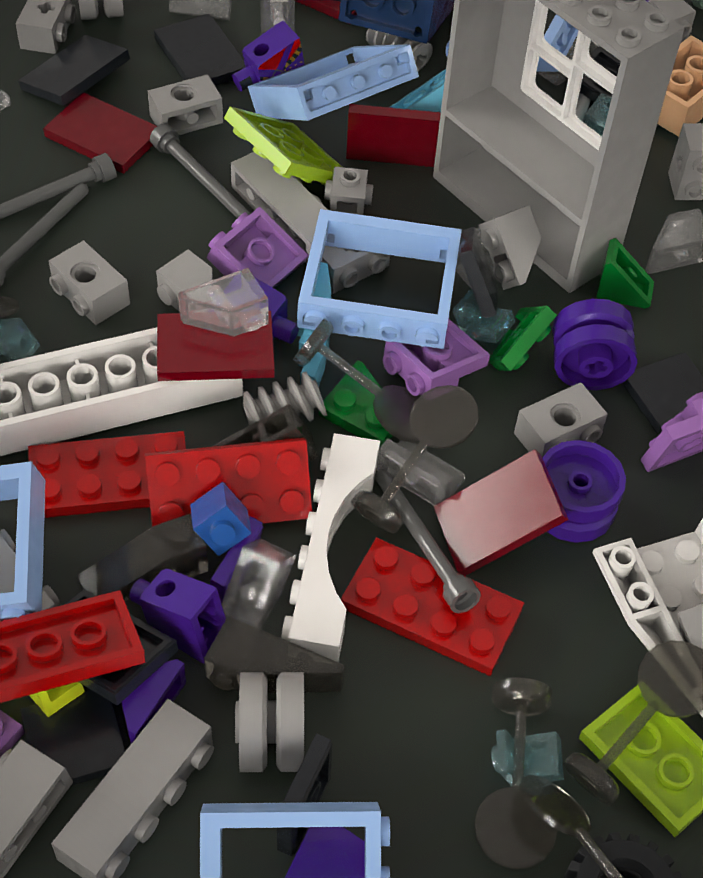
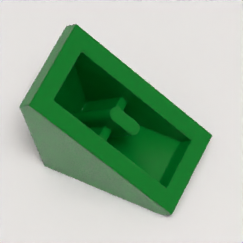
[596,238,654,309]

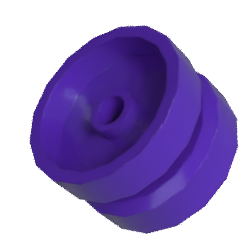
[552,299,638,390]
[543,440,626,543]

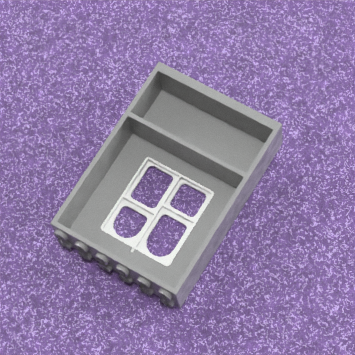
[433,0,684,293]

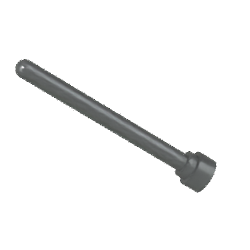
[150,123,251,218]
[0,153,117,219]
[0,183,89,287]
[375,470,481,613]

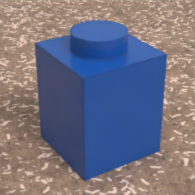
[190,482,252,556]

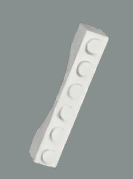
[281,433,380,667]

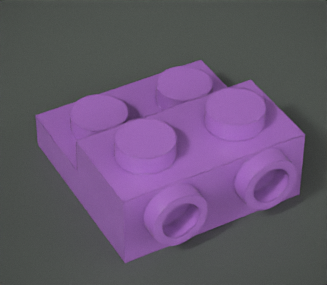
[207,207,309,288]
[383,319,490,402]
[640,392,703,472]

